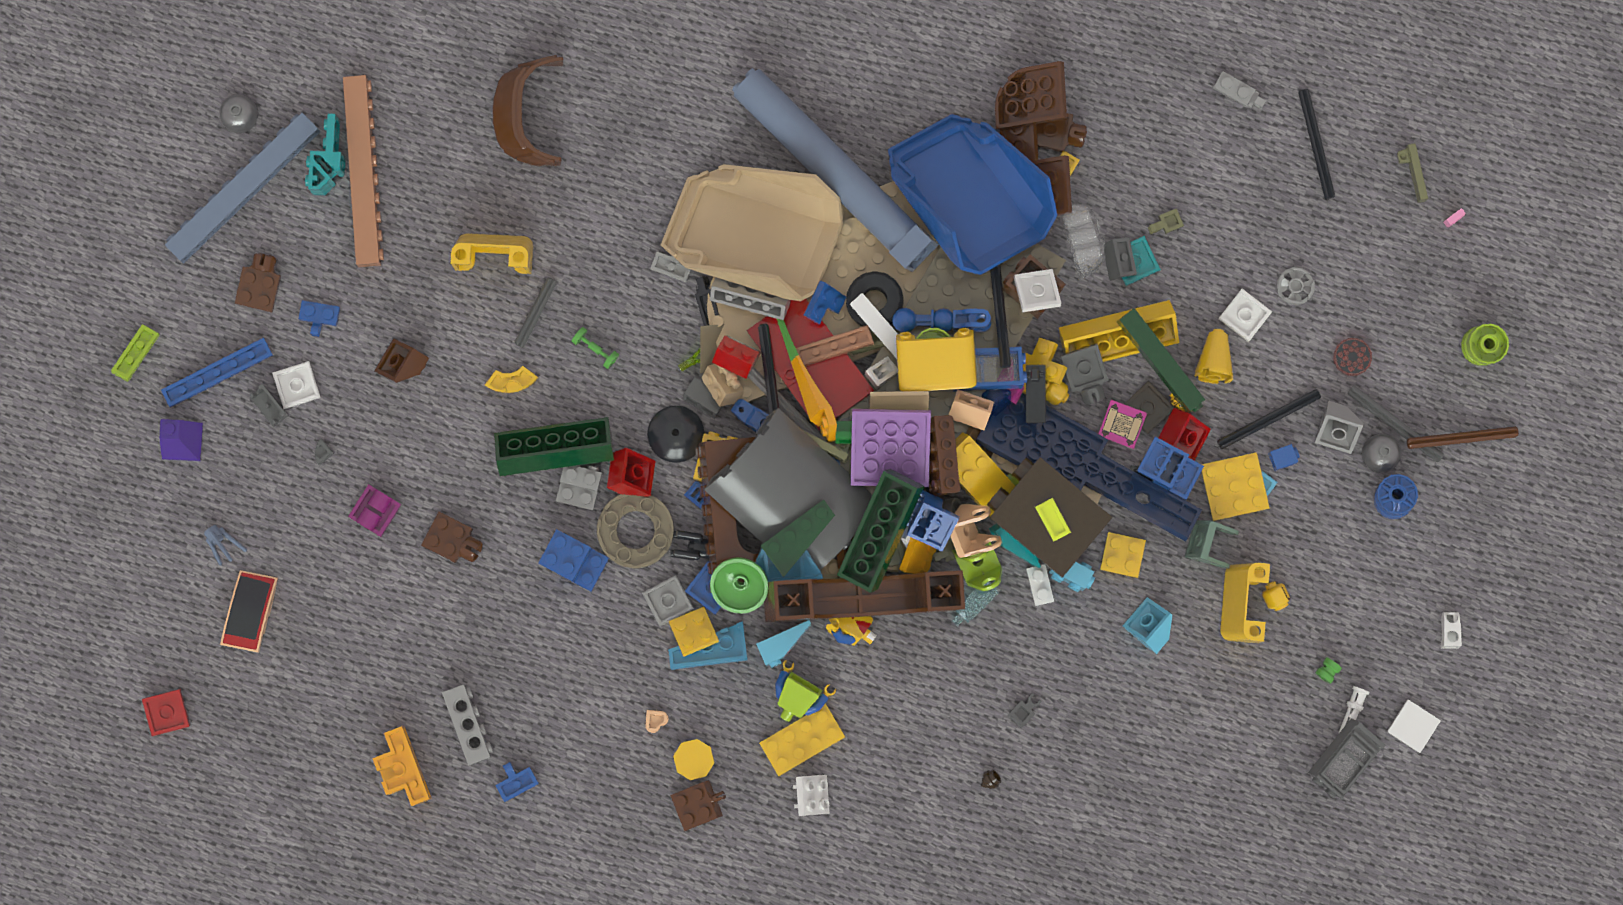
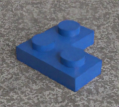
[804,281,846,324]

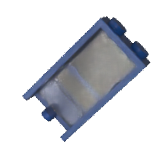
[953,347,1027,392]

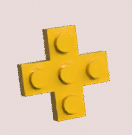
[1012,338,1067,394]

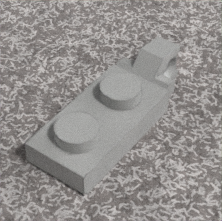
[1213,71,1266,109]

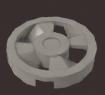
[1276,267,1315,305]

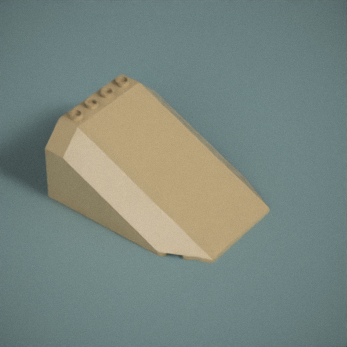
[661,164,843,301]

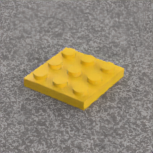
[1201,452,1270,521]

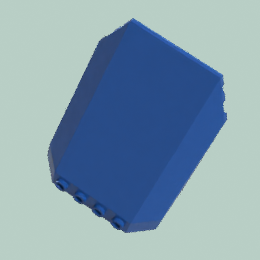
[888,114,1057,275]

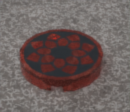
[1333,338,1372,376]

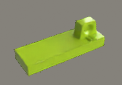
[111,324,159,382]

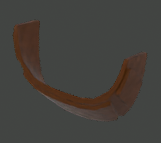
[493,55,563,166]

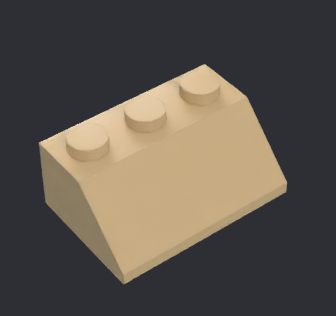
[869,391,929,410]

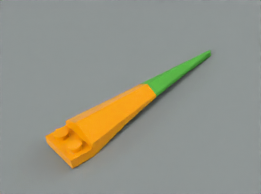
[777,319,837,443]

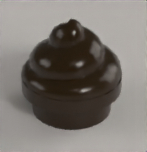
[981,769,1001,789]

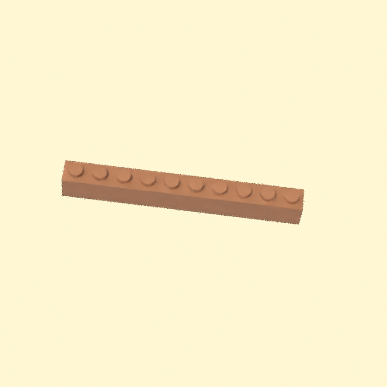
[343,75,384,267]

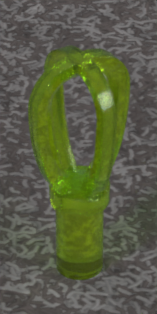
[678,348,700,371]

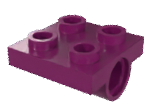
[348,484,401,537]

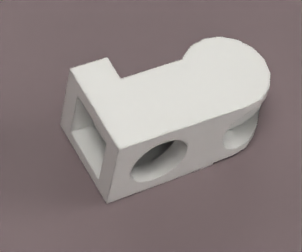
[1441,612,1462,649]

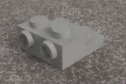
[556,465,603,511]

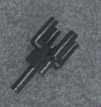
[670,530,710,561]

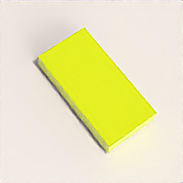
[1035,498,1071,542]

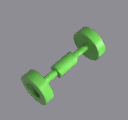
[571,327,619,369]

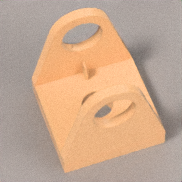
[950,504,1002,558]

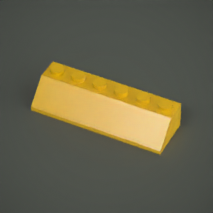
[1059,300,1179,362]

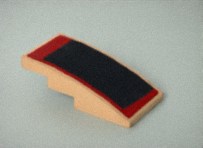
[220,570,278,653]

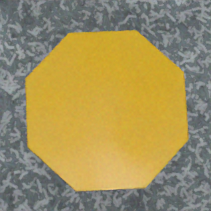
[673,739,714,780]

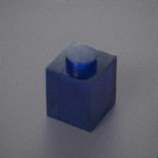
[982,381,1012,416]

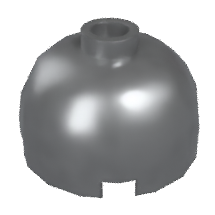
[219,95,258,133]
[1362,434,1401,472]

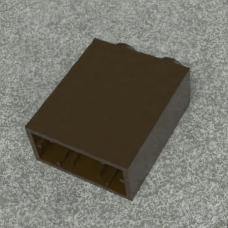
[987,457,1113,578]

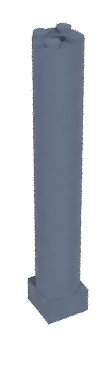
[732,68,939,272]

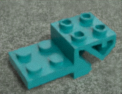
[305,114,346,195]

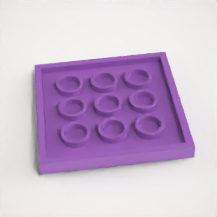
[851,409,931,487]

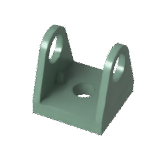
[1185,520,1239,569]

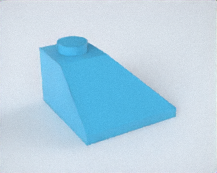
[1123,597,1173,654]

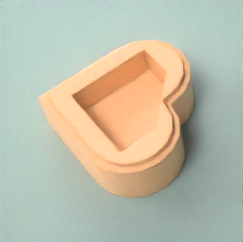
[645,710,669,733]

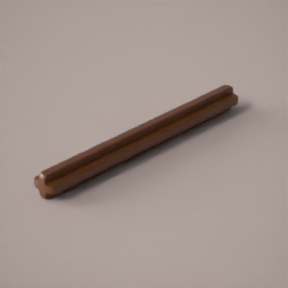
[1407,426,1519,449]

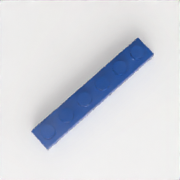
[161,338,273,408]

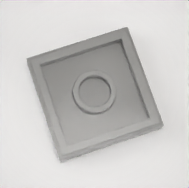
[642,575,694,627]

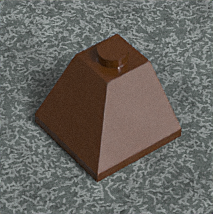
[374,338,429,383]

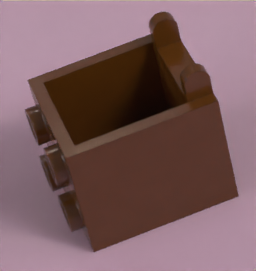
[1003,254,1066,319]

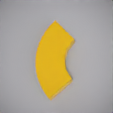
[485,366,538,393]

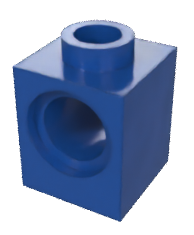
[1268,444,1300,471]

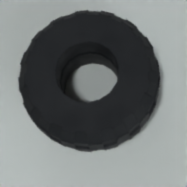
[846,271,904,329]

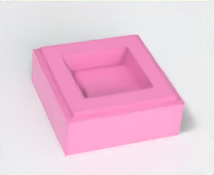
[1443,208,1466,228]

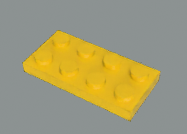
[759,704,845,776]

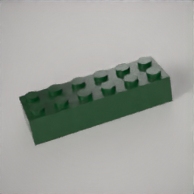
[494,417,614,476]
[837,469,924,593]

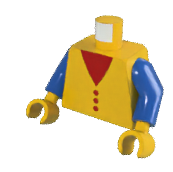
[826,616,877,646]

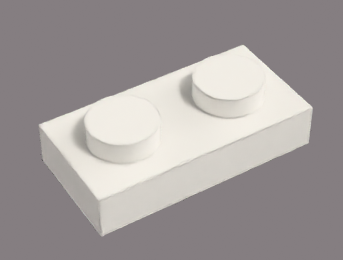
[1026,564,1054,606]

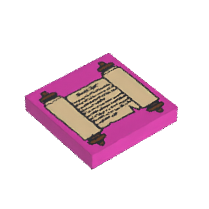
[1099,399,1147,449]

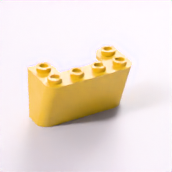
[451,233,533,274]
[1220,563,1270,643]

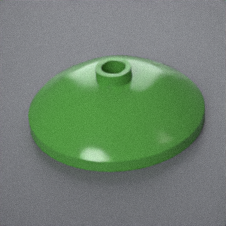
[710,558,768,614]

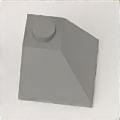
[1315,401,1364,454]

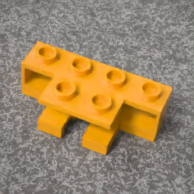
[372,726,432,806]

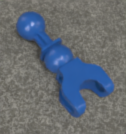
[892,308,991,333]

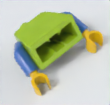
[775,660,836,722]

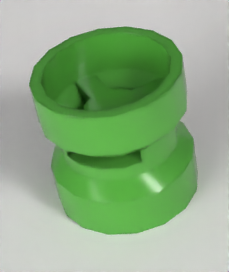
[1315,657,1342,684]

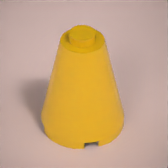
[1194,329,1233,384]

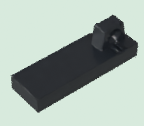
[1026,365,1046,423]

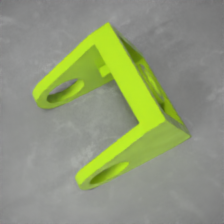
[952,542,1002,591]

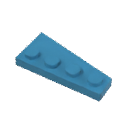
[668,621,747,670]

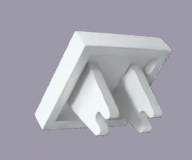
[793,775,830,816]

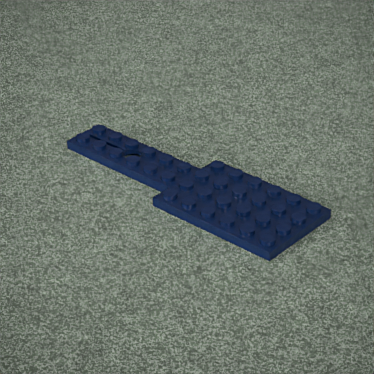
[975,393,1202,542]

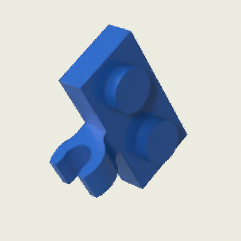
[298,300,340,337]
[495,762,539,802]

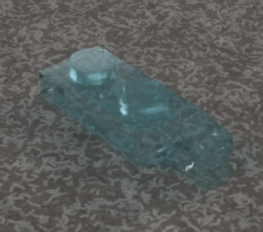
[952,582,999,626]

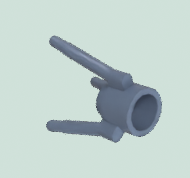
[204,525,247,566]

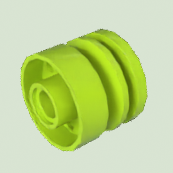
[1461,324,1509,366]

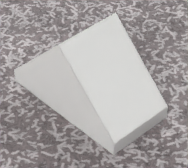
[864,356,898,390]

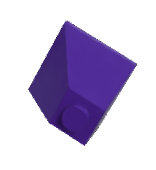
[159,419,203,461]

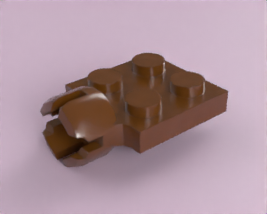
[1037,113,1087,152]
[235,253,281,312]
[421,512,483,563]

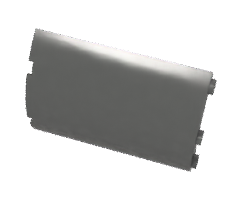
[704,408,872,571]

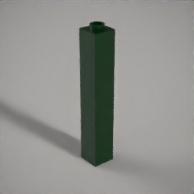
[1116,308,1205,413]

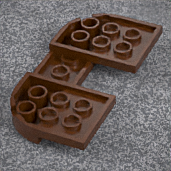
[995,61,1072,215]

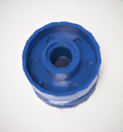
[1374,474,1418,519]

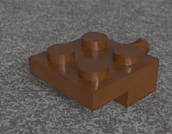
[670,780,726,831]

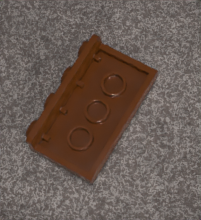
[926,415,960,497]

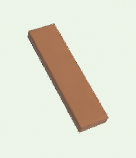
[796,325,874,367]

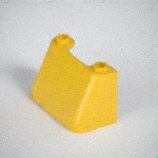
[896,328,977,392]

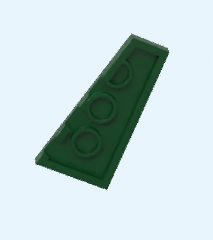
[761,500,835,577]

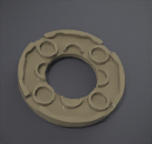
[597,494,674,569]

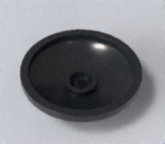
[647,406,705,463]

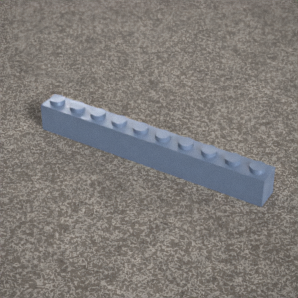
[165,113,320,264]

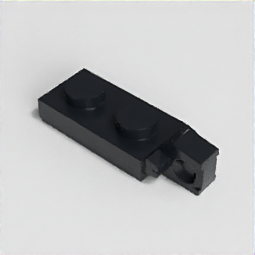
[695,276,720,326]

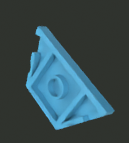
[755,548,823,582]

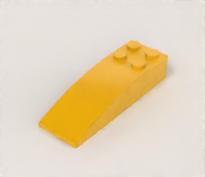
[955,432,1016,524]

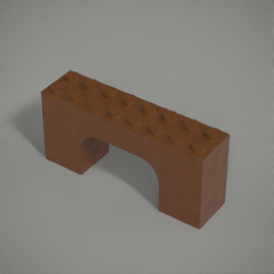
[696,437,759,593]

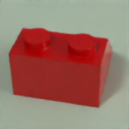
[712,335,761,379]
[1158,408,1211,461]
[607,448,656,497]

